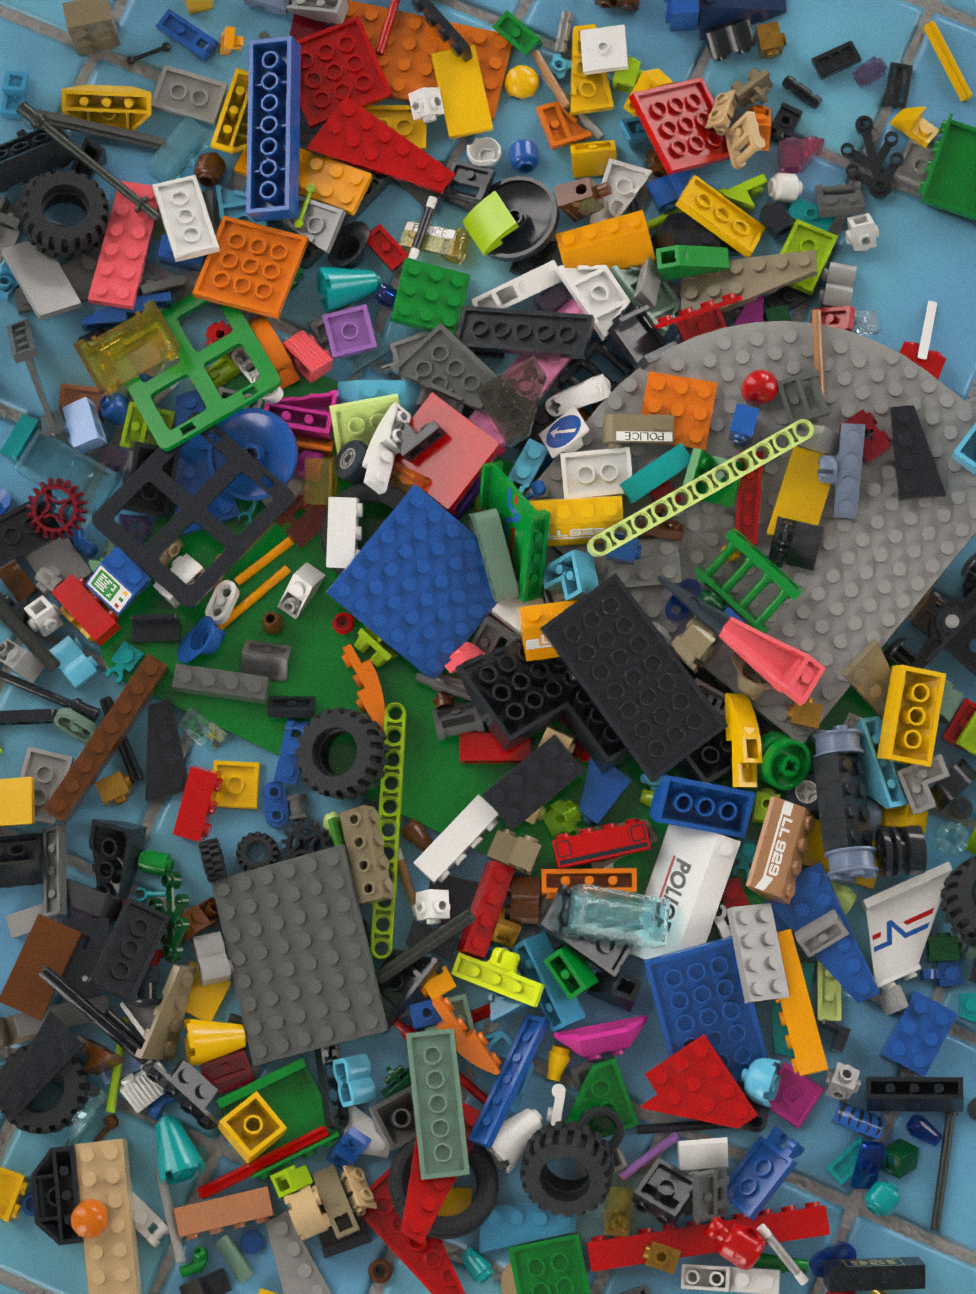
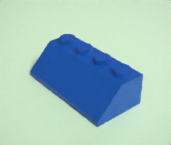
[648,775,756,838]

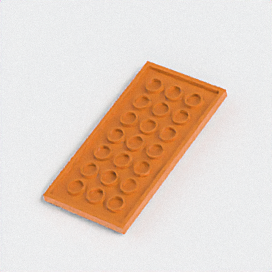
[335,0,513,121]

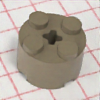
[671,617,723,673]

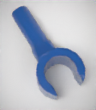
[524,480,546,500]

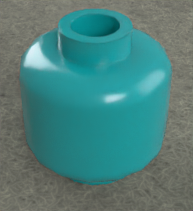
[864,1180,900,1217]

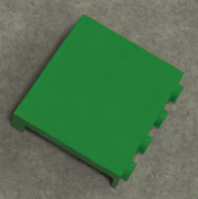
[917,113,976,221]
[216,1058,341,1181]

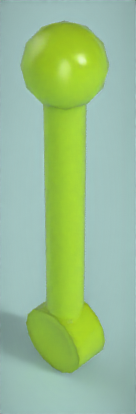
[294,183,316,228]

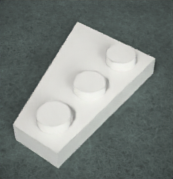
[589,158,652,224]

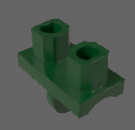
[380,1064,411,1099]

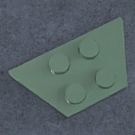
[610,265,681,338]

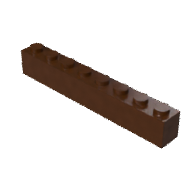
[43,653,170,825]

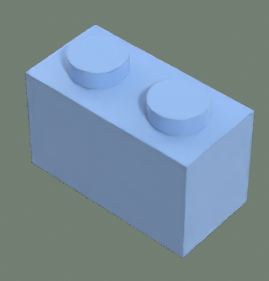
[62,397,107,454]

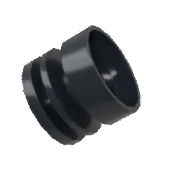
[875,825,927,878]

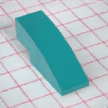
[619,443,691,504]

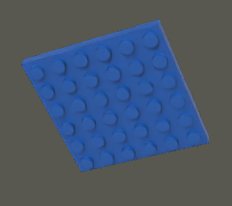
[326,484,517,679]

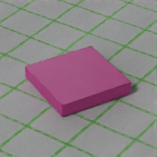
[769,1062,825,1129]

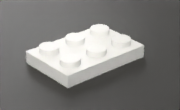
[560,447,632,499]

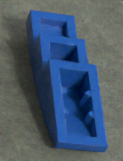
[81,292,173,331]

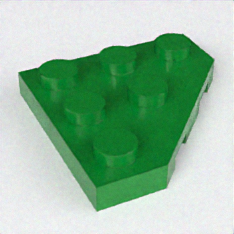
[564,1056,639,1139]

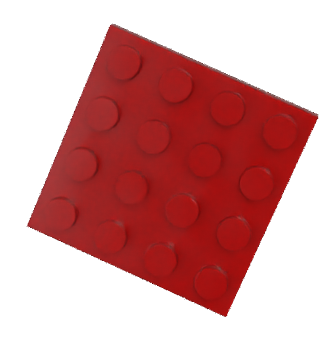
[296,16,393,130]
[629,77,741,175]

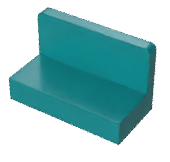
[0,414,42,465]

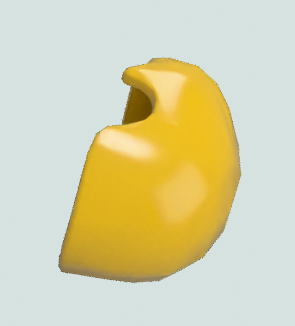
[504,65,540,100]

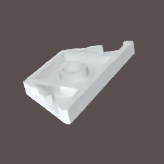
[556,265,630,341]

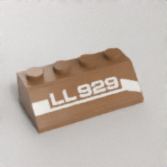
[746,796,814,904]

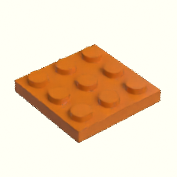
[641,371,718,452]

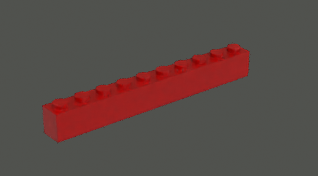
[587,1201,830,1272]

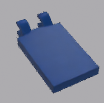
[727,1126,805,1221]

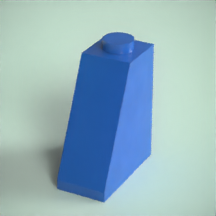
[579,758,631,827]

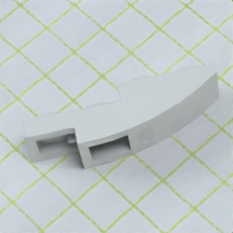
[471,260,562,309]
[362,403,411,495]
[681,1264,781,1294]

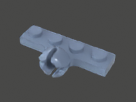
[818,423,865,519]

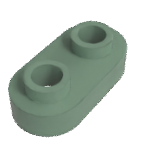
[54,708,98,743]

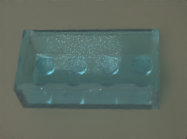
[15,428,120,516]

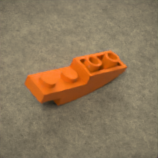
[341,644,385,732]
[432,994,502,1075]

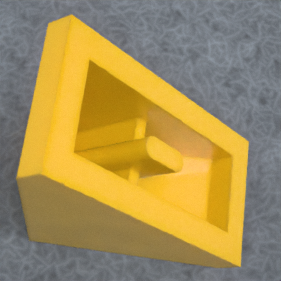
[879,804,929,835]

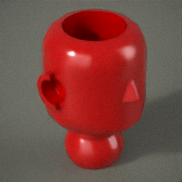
[705,1217,765,1271]

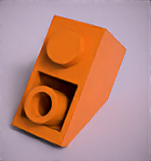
[746,104,771,151]

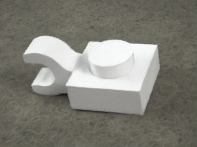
[713,904,732,939]

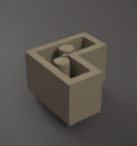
[487,829,541,877]

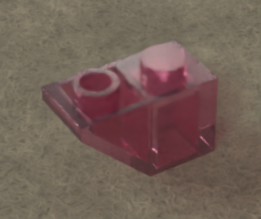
[777,136,824,174]

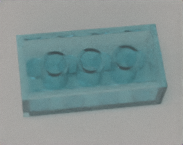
[567,884,671,949]

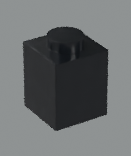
[759,200,794,241]

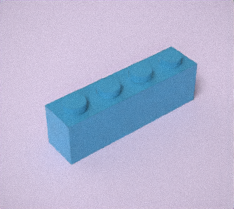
[512,931,586,1033]

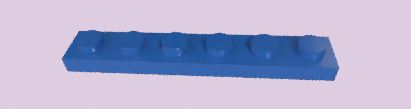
[468,1014,550,1149]

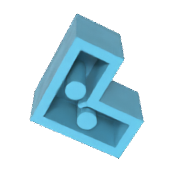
[543,549,599,601]

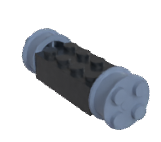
[811,725,879,883]

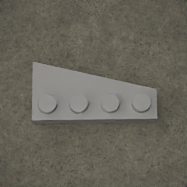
[266,1211,332,1294]

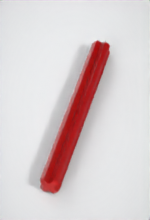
[197,1126,330,1199]

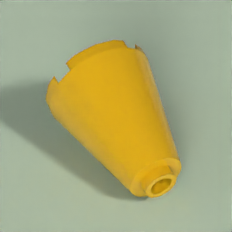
[183,1019,248,1067]

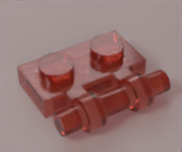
[275,490,327,549]

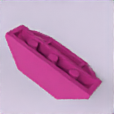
[553,1015,648,1061]

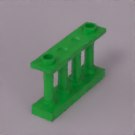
[694,528,804,634]

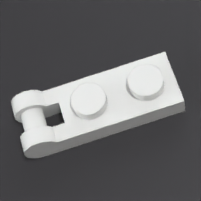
[546,1084,566,1126]
[132,1191,169,1248]

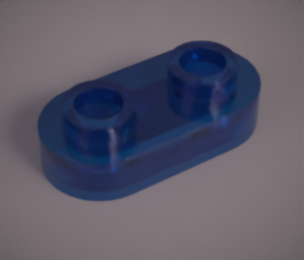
[665,579,702,622]
[809,1241,857,1278]

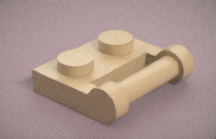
[725,111,765,170]

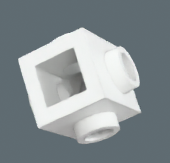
[408,87,445,123]
[845,213,879,252]
[24,595,63,638]
[415,889,450,925]

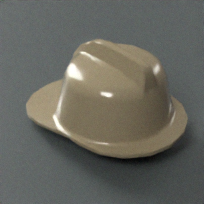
[732,652,774,700]

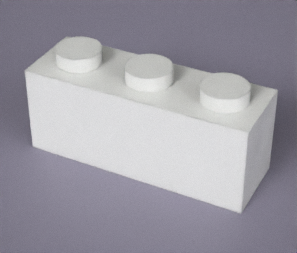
[326,497,363,568]

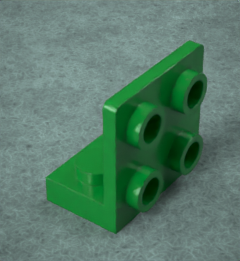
[683,448,745,508]

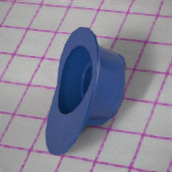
[177,616,226,663]

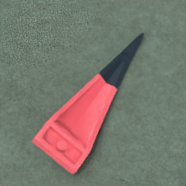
[657,576,826,706]

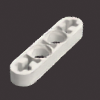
[232,347,284,404]

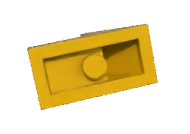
[890,107,939,149]

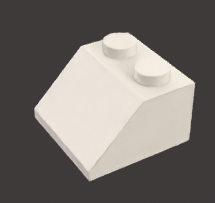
[153,553,205,609]
[677,1137,728,1175]

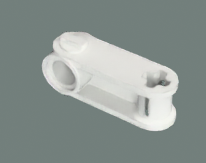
[545,373,611,417]

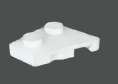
[344,1105,390,1158]

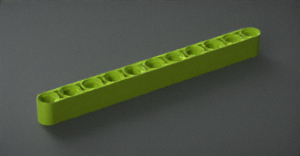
[371,702,407,959]

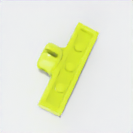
[451,947,545,1007]

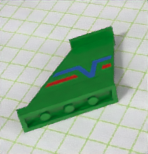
[478,460,550,602]

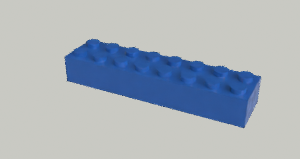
[246,36,301,222]

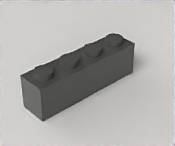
[172,664,271,704]

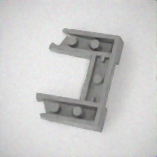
[286,0,349,25]

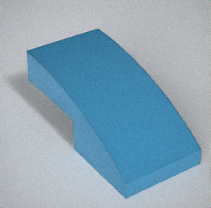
[0,71,29,120]

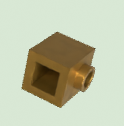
[755,21,786,59]
[786,698,824,730]
[94,771,133,807]
[642,1241,681,1275]

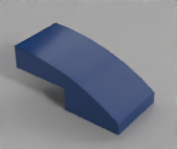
[326,1126,372,1171]

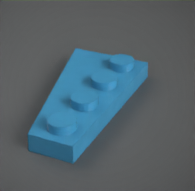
[479,1205,576,1253]

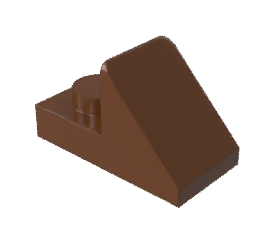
[636,505,685,541]
[78,1036,125,1075]

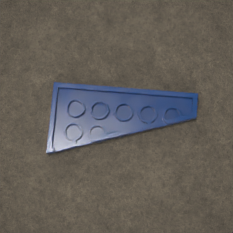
[175,389,240,538]

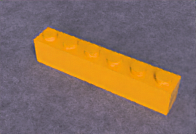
[775,929,829,1077]

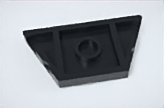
[377,949,442,1034]

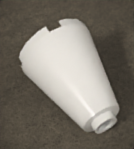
[486,1108,543,1174]

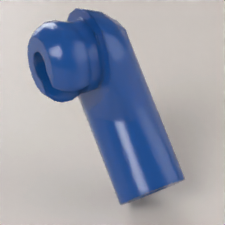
[73,527,98,556]
[147,1093,177,1120]

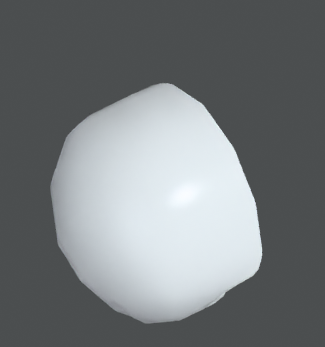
[466,137,502,168]

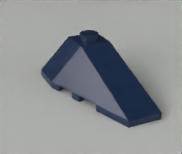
[698,0,787,40]

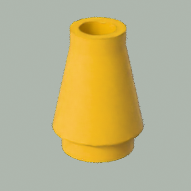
[546,1044,572,1082]

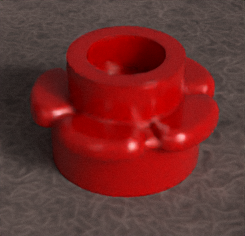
[332,612,355,635]

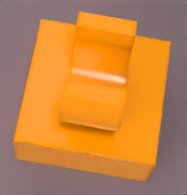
[219,26,244,56]

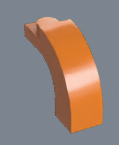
[247,314,300,389]

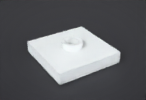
[580,25,629,75]

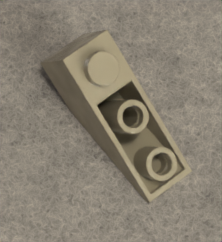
[312,1164,361,1241]

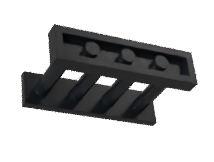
[557,334,635,414]

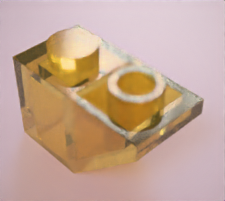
[601,1186,633,1237]

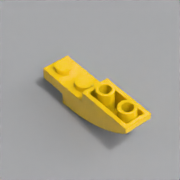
[725,693,763,788]

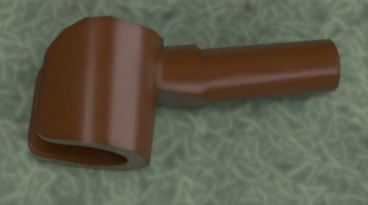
[93,1113,119,1142]

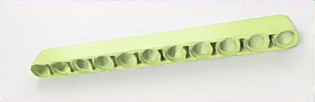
[587,419,814,557]

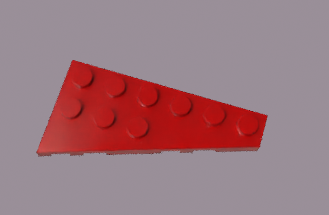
[306,96,455,194]
[400,1102,481,1245]
[350,1167,465,1294]

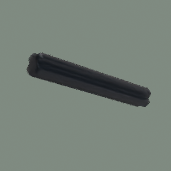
[99,696,144,783]

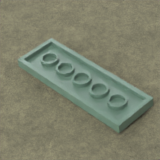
[406,1028,470,1180]

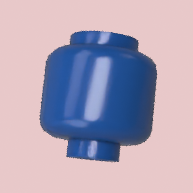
[509,139,539,174]
[99,392,132,426]

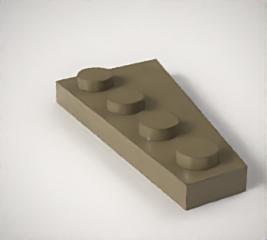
[841,640,891,722]
[135,965,196,1060]

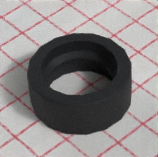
[578,1106,624,1151]

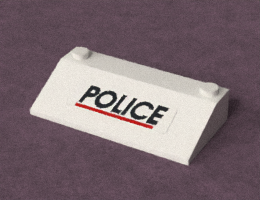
[629,824,740,960]

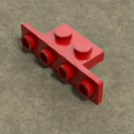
[653,292,743,342]

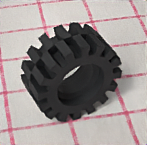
[236,831,279,871]
[199,838,228,883]

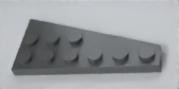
[391,323,536,430]

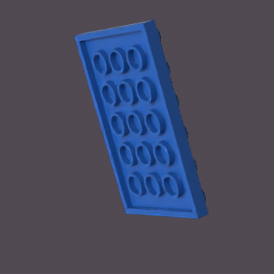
[643,936,768,1082]

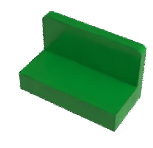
[493,10,543,57]

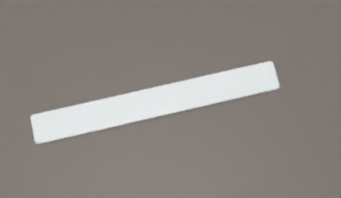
[918,301,937,360]

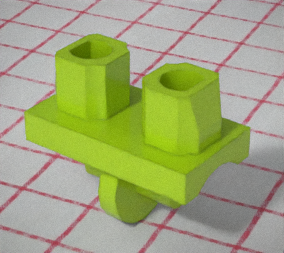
[354,627,398,667]

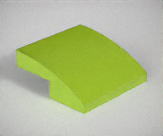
[462,191,519,256]
[120,401,176,448]

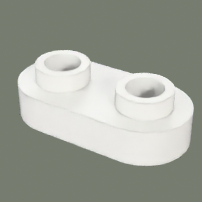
[205,580,239,625]

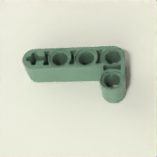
[468,508,519,602]

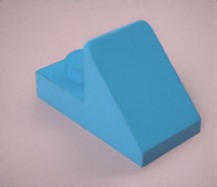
[619,117,649,149]

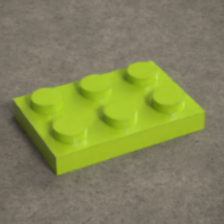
[780,219,838,295]

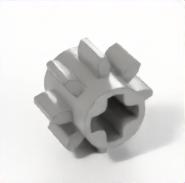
[35,565,64,594]

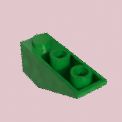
[656,245,730,281]

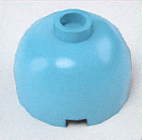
[741,1058,783,1107]

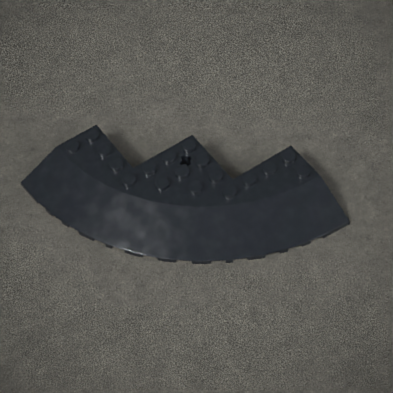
[455,642,773,785]

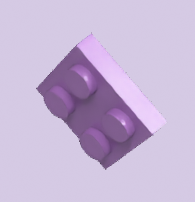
[322,304,378,360]

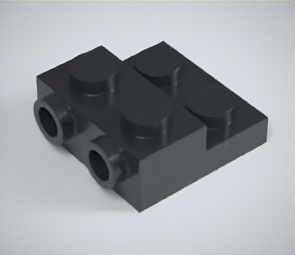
[632,1157,693,1226]

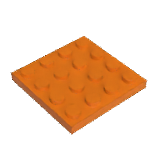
[192,216,309,319]

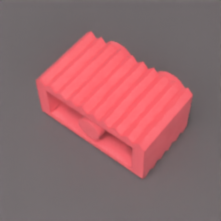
[282,330,333,383]

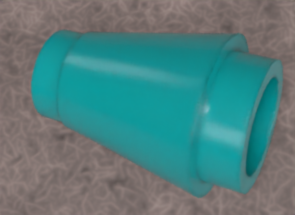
[460,1248,494,1285]

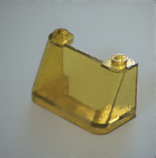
[73,300,181,396]

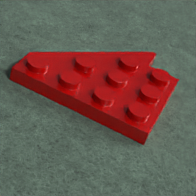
[641,1034,758,1129]

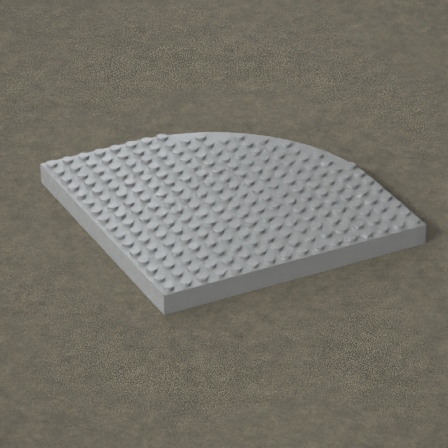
[525,321,976,744]

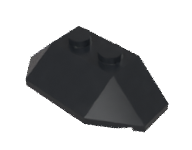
[651,213,741,263]
[31,1145,84,1245]

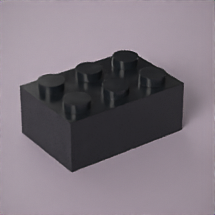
[122,441,181,518]

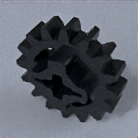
[281,819,332,860]

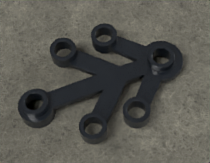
[841,115,904,199]

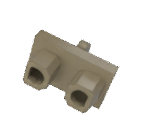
[731,68,773,110]

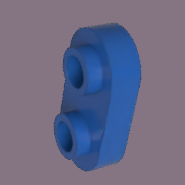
[263,781,289,829]

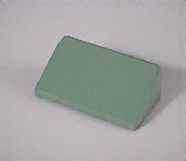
[215,1235,255,1284]

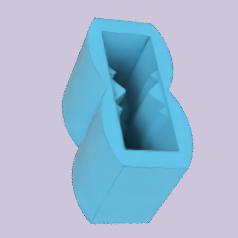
[49,635,99,690]
[333,1053,376,1107]

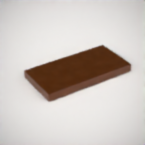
[0,914,83,1021]

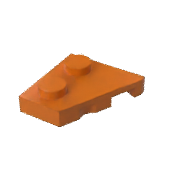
[535,101,592,150]

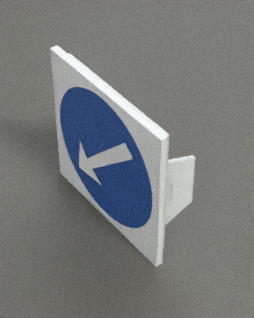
[539,406,589,459]

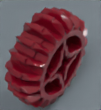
[26,478,89,540]

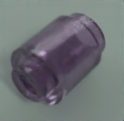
[852,56,887,88]

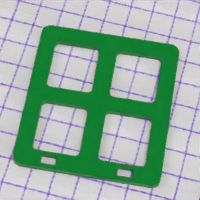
[106,294,281,451]

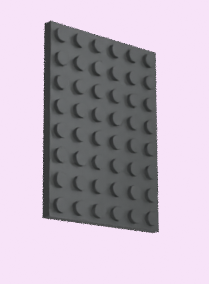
[211,845,389,1066]

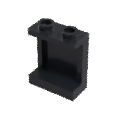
[607,304,678,371]

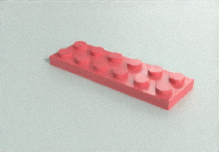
[88,181,159,310]

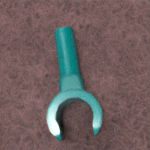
[238,500,260,527]
[135,887,166,902]

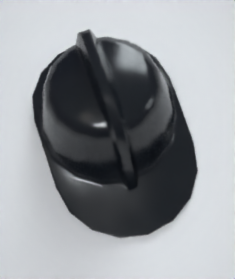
[327,221,370,269]

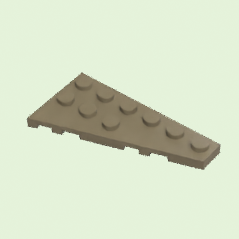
[681,250,817,313]

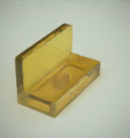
[304,456,337,505]

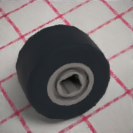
[335,440,368,485]

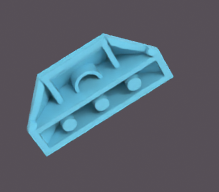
[338,380,422,420]
[856,716,908,809]

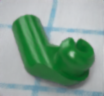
[179,1246,209,1278]

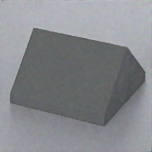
[369,1085,416,1151]

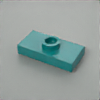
[787,197,835,231]
[824,1136,876,1186]

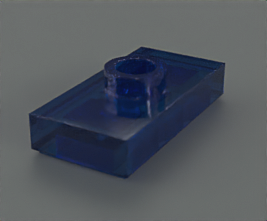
[851,1141,886,1189]

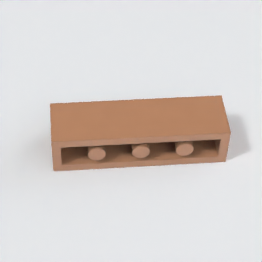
[173,1186,275,1241]

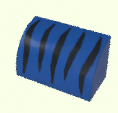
[831,1101,885,1140]

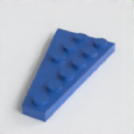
[764,862,881,1003]

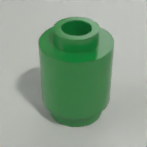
[138,850,174,876]

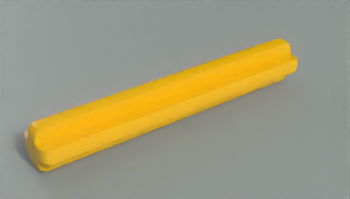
[924,21,972,102]

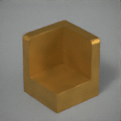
[491,907,522,948]

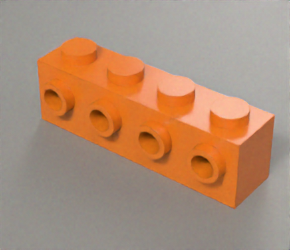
[541,868,637,900]

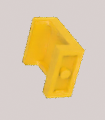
[0,1166,30,1222]

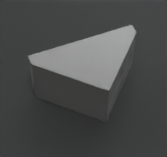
[797,425,840,456]

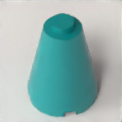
[316,267,381,313]
[155,1115,206,1185]

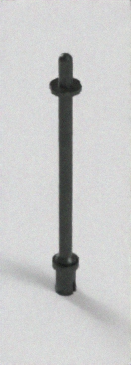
[16,101,161,221]

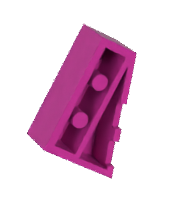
[264,390,339,441]

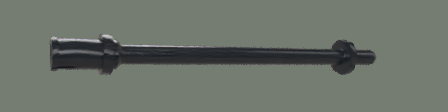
[0,670,101,723]

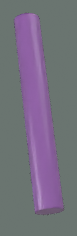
[618,1132,680,1182]

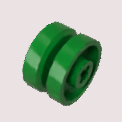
[757,732,811,790]

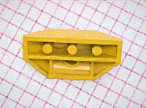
[210,68,249,154]
[61,85,152,131]

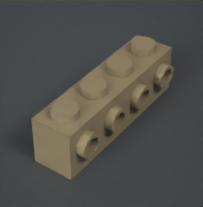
[340,805,394,905]

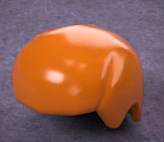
[71,1198,108,1239]

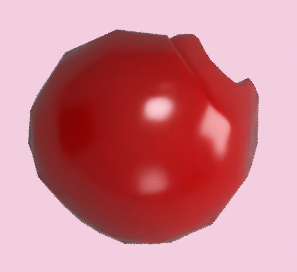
[741,369,779,407]

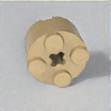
[283,1185,332,1241]

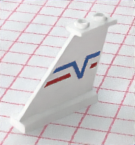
[861,861,953,991]

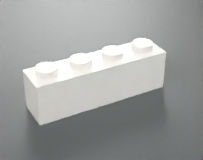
[414,794,499,884]

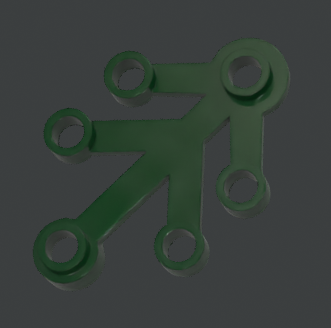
[148,870,190,963]

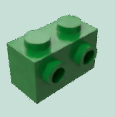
[543,945,599,1000]

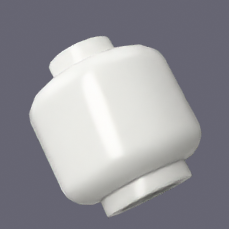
[768,173,803,203]

